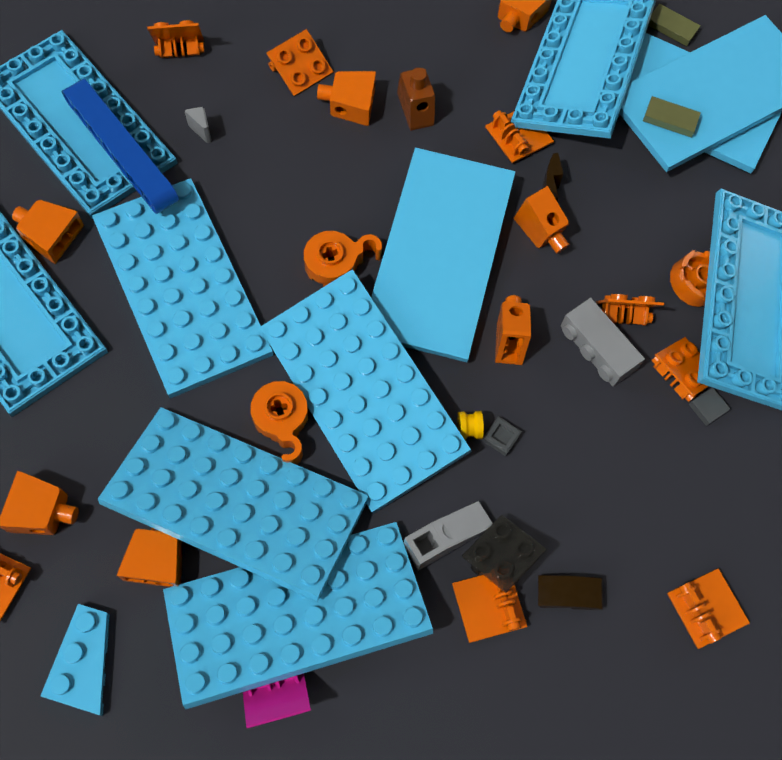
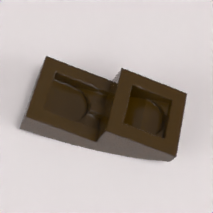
[542,153,563,201]
[538,575,603,610]

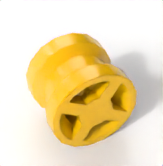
[457,411,484,440]

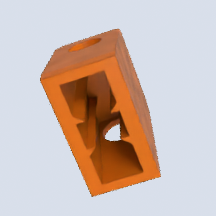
[497,0,551,32]
[317,71,376,126]
[514,186,570,254]
[12,200,84,264]
[495,295,531,365]
[0,471,79,535]
[117,527,182,587]

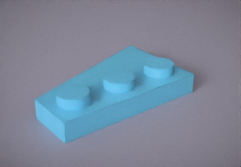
[40,604,110,716]

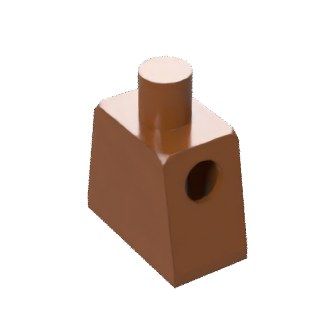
[397,68,435,131]

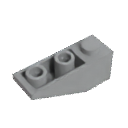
[404,501,494,571]

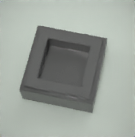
[689,387,730,426]
[482,416,522,457]

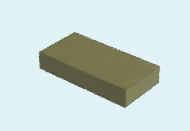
[648,3,701,46]
[643,96,701,138]

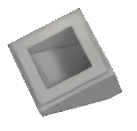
[185,107,212,143]

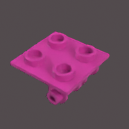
[243,673,311,728]

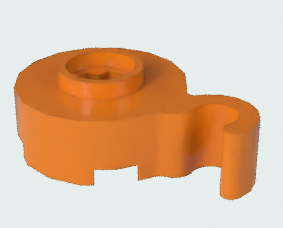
[304,231,382,287]
[670,250,710,307]
[251,381,308,465]

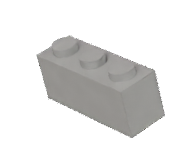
[561,298,645,387]

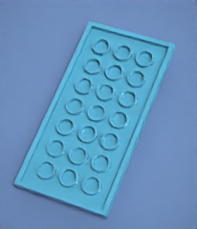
[92,178,273,399]
[260,269,472,514]
[98,407,369,602]
[163,522,433,710]

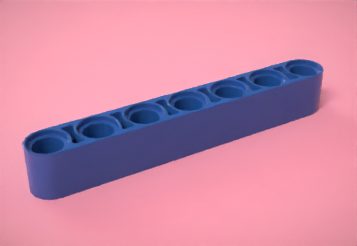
[61,78,179,214]

